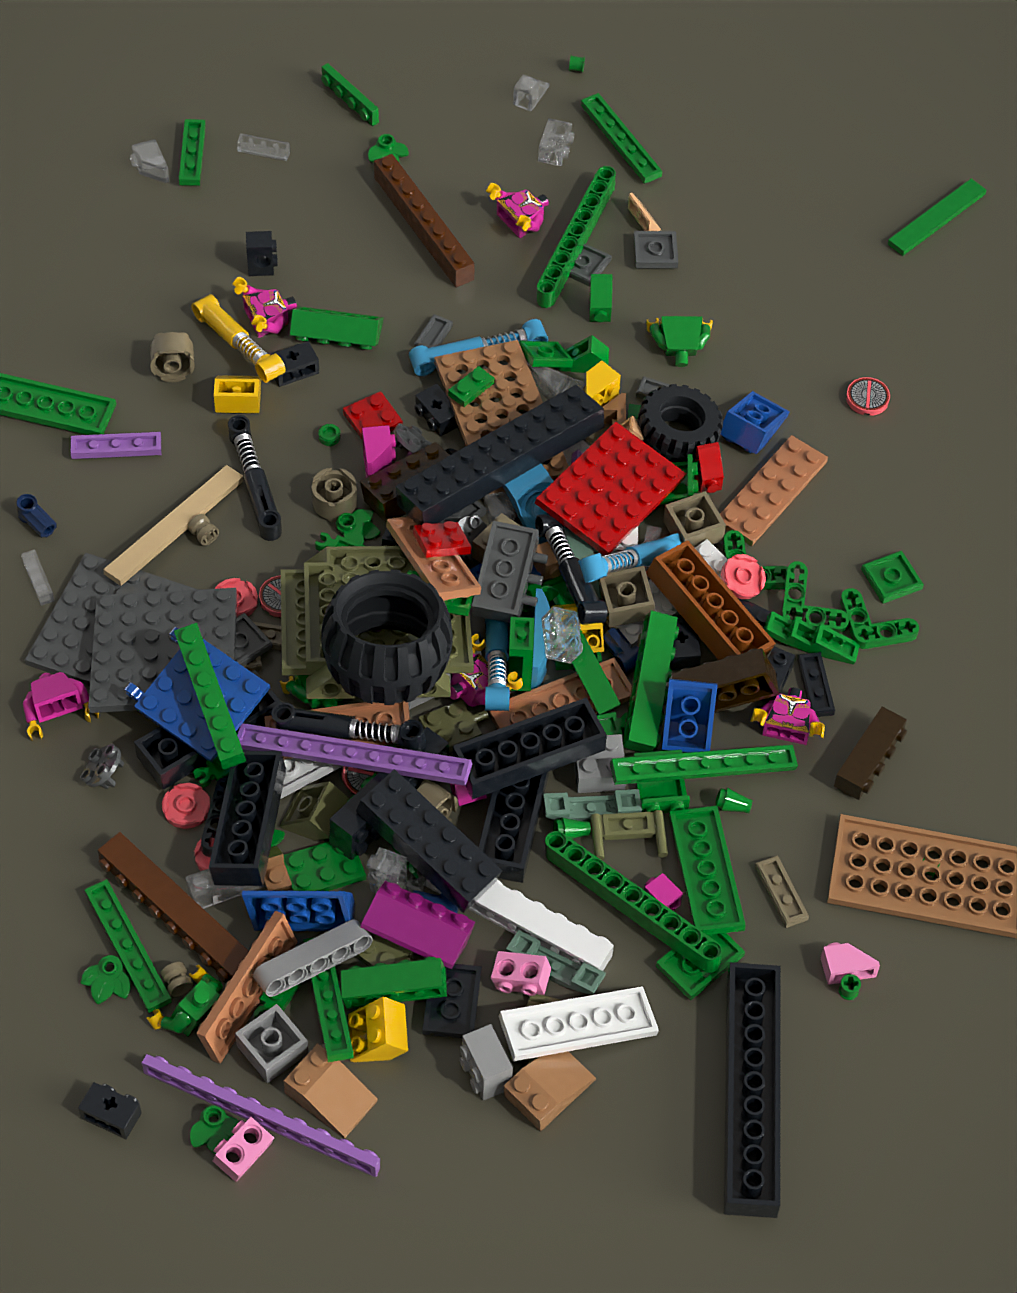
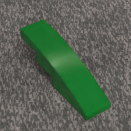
[764,611,860,664]
[556,624,620,715]

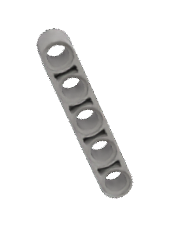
[253,920,373,997]

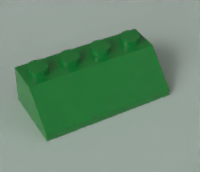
[290,306,384,349]

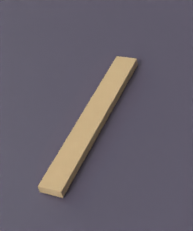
[103,465,244,586]

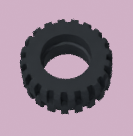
[637,384,723,462]

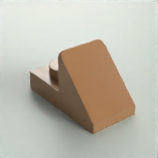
[603,393,626,425]
[264,846,292,891]

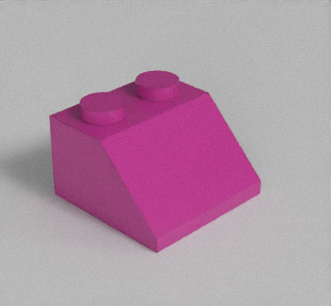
[362,425,396,478]

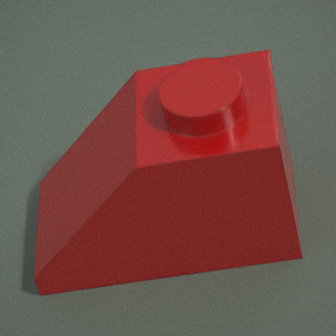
[694,442,724,493]

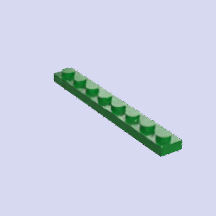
[610,745,798,785]

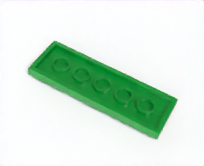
[0,373,116,435]
[669,806,746,935]

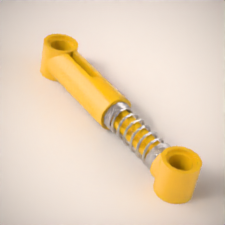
[191,294,286,383]

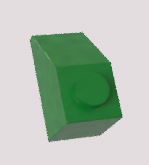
[589,274,613,322]
[559,335,609,373]

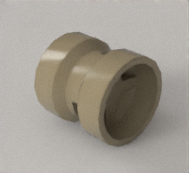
[188,514,219,546]
[161,962,194,997]

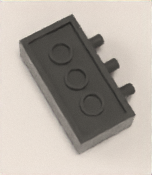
[472,521,548,623]

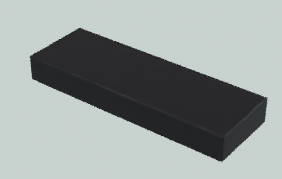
[797,652,835,717]

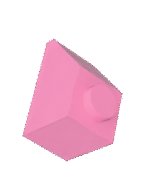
[821,943,880,985]

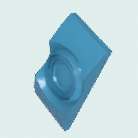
[503,464,554,545]
[531,589,551,690]

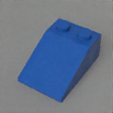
[720,391,790,454]
[662,679,717,752]

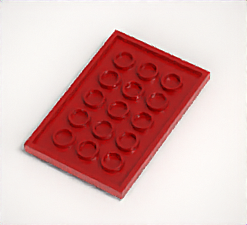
[535,422,687,556]

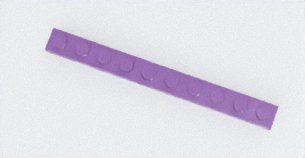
[237,723,472,786]
[142,1054,380,1177]

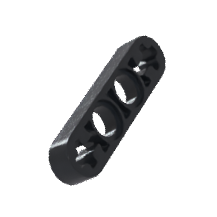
[201,776,228,857]

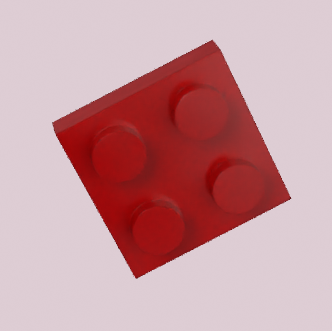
[343,391,403,441]
[413,521,471,558]

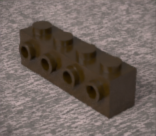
[834,706,907,800]

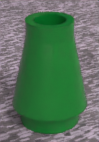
[715,788,753,813]
[553,817,591,839]

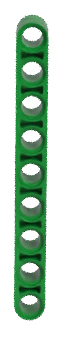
[536,166,616,308]
[545,831,722,973]

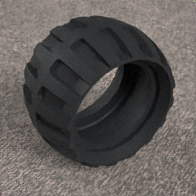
[321,569,453,705]

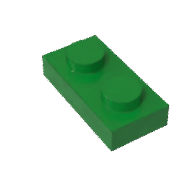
[448,366,495,407]

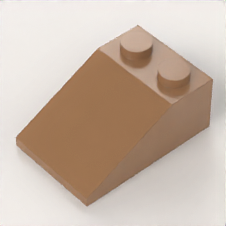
[284,1043,378,1139]
[504,1052,596,1132]

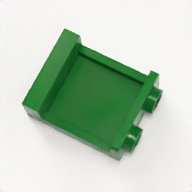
[659,454,699,505]
[507,617,534,692]
[634,750,690,813]

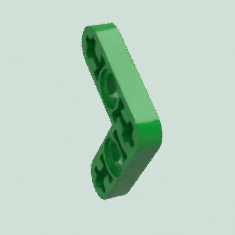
[723,530,794,590]
[782,561,849,633]
[840,588,919,649]

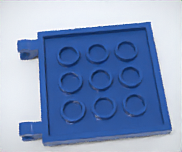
[124,627,270,763]

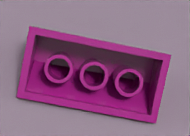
[360,881,475,969]

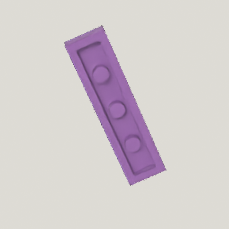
[71,432,161,459]

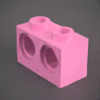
[491,951,551,996]
[213,1117,274,1182]

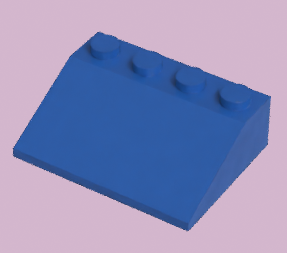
[242,890,356,931]

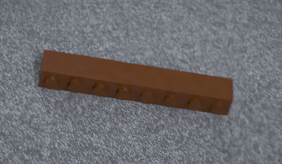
[374,154,475,288]
[98,832,249,983]

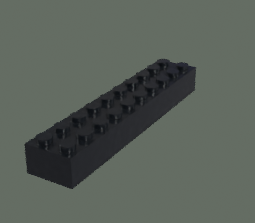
[395,385,604,525]
[724,962,781,1218]

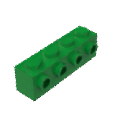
[341,957,447,1009]

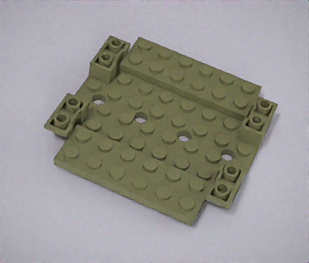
[281,546,474,699]

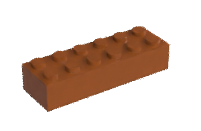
[646,540,776,660]

